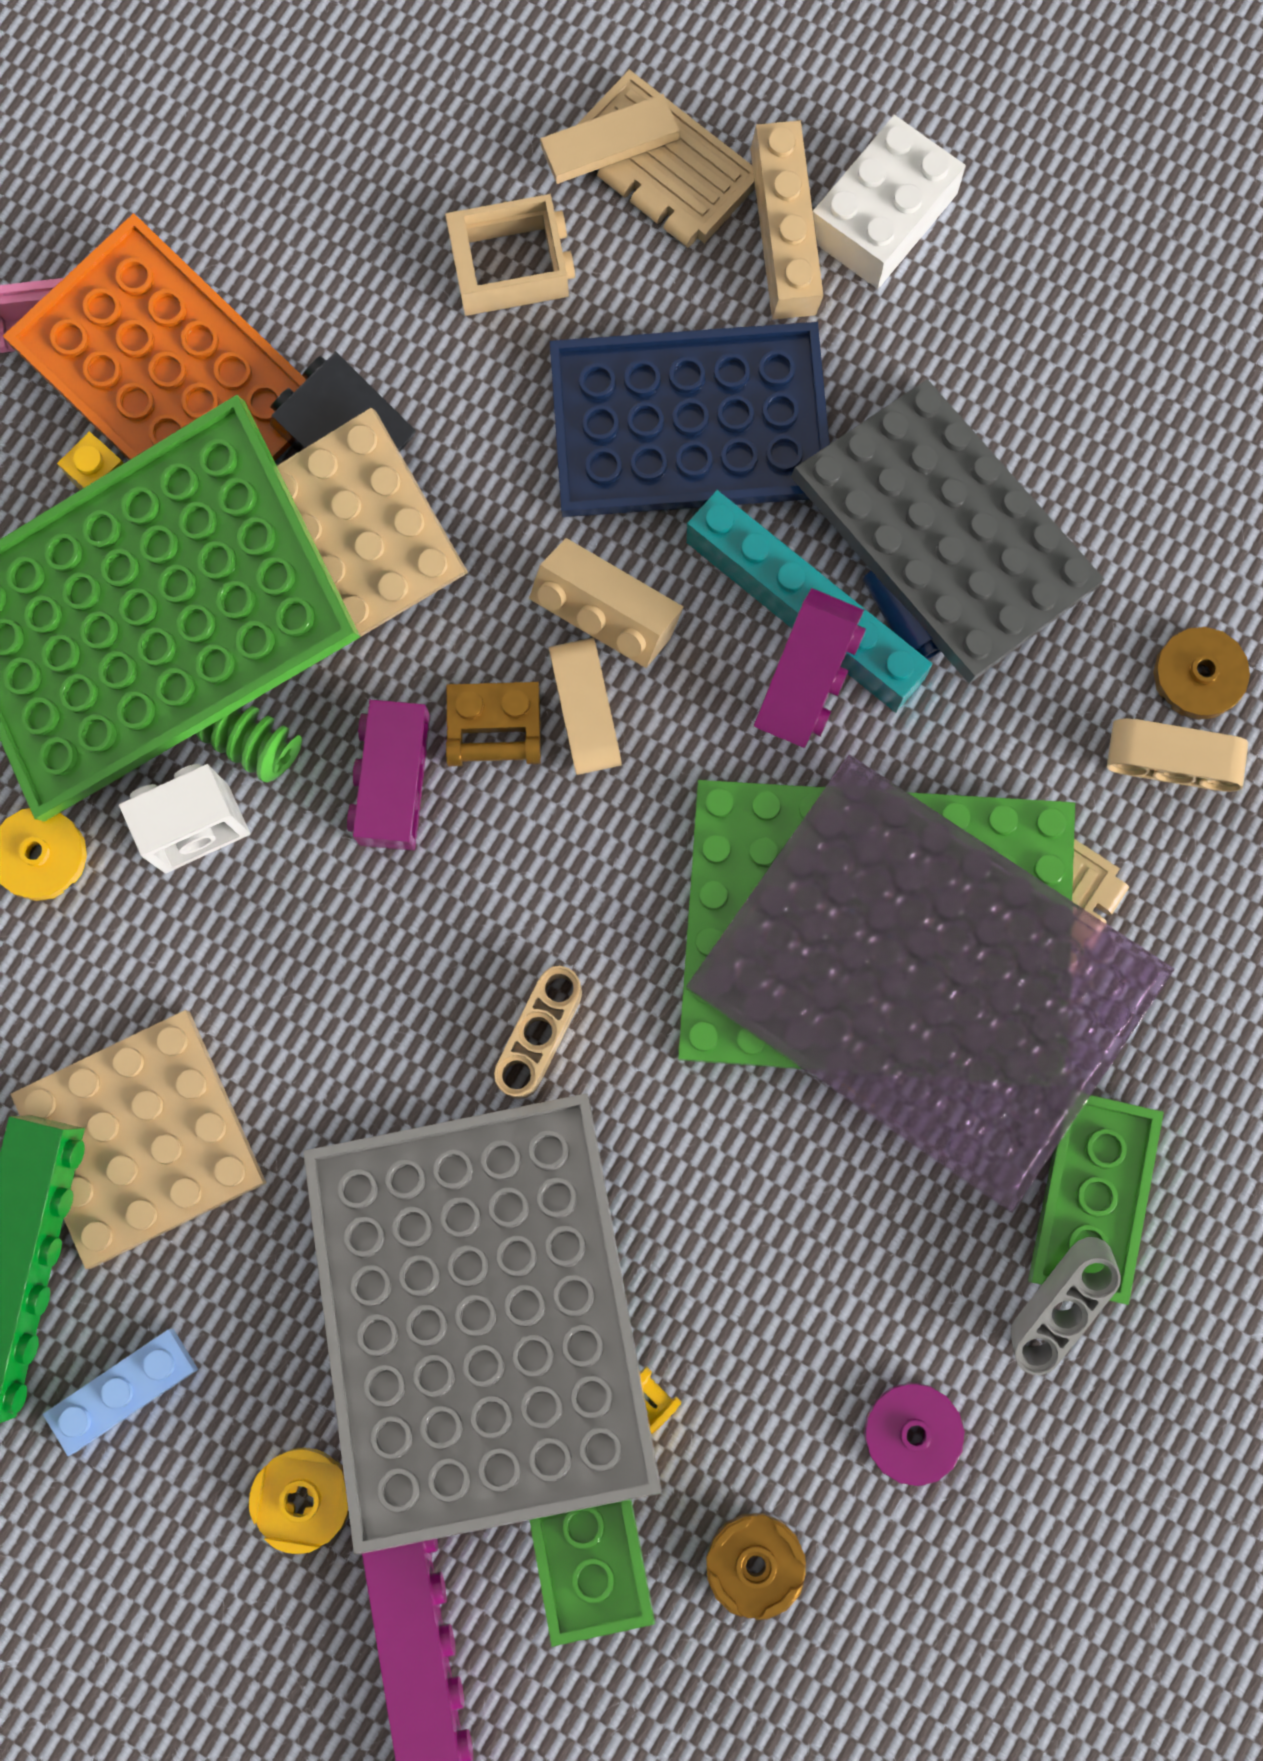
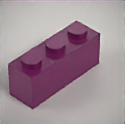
[753,588,866,748]
[347,699,431,851]

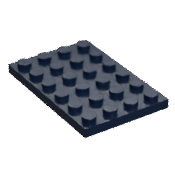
[550,322,830,517]

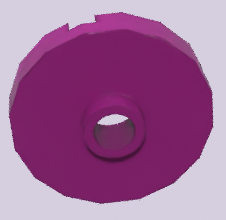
[864,1382,965,1486]

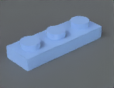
[43,1328,199,1456]

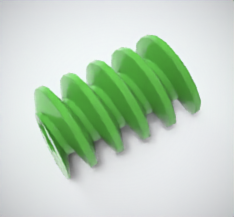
[196,706,302,783]

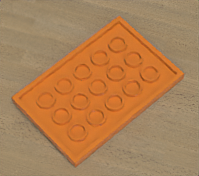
[3,213,306,461]

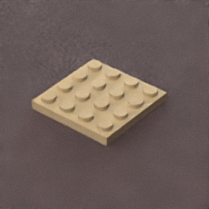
[277,408,468,663]
[11,1010,266,1269]

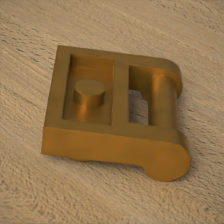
[446,682,541,767]

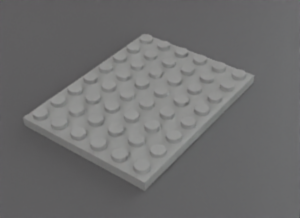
[303,1093,662,1555]

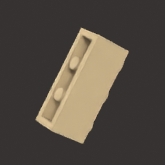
[529,538,684,668]

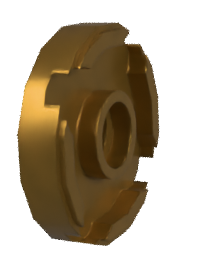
[1153,627,1250,720]
[706,1513,806,1620]

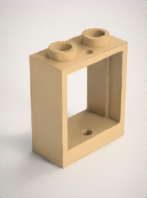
[445,194,575,316]

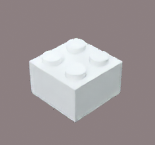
[119,764,250,874]

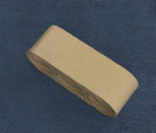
[549,637,622,775]
[1107,719,1249,792]
[494,966,582,1099]

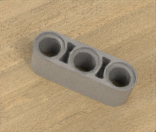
[1010,1237,1121,1375]

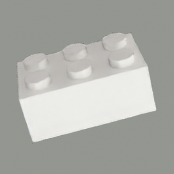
[813,115,966,289]

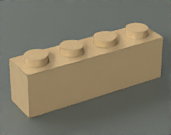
[750,120,823,320]

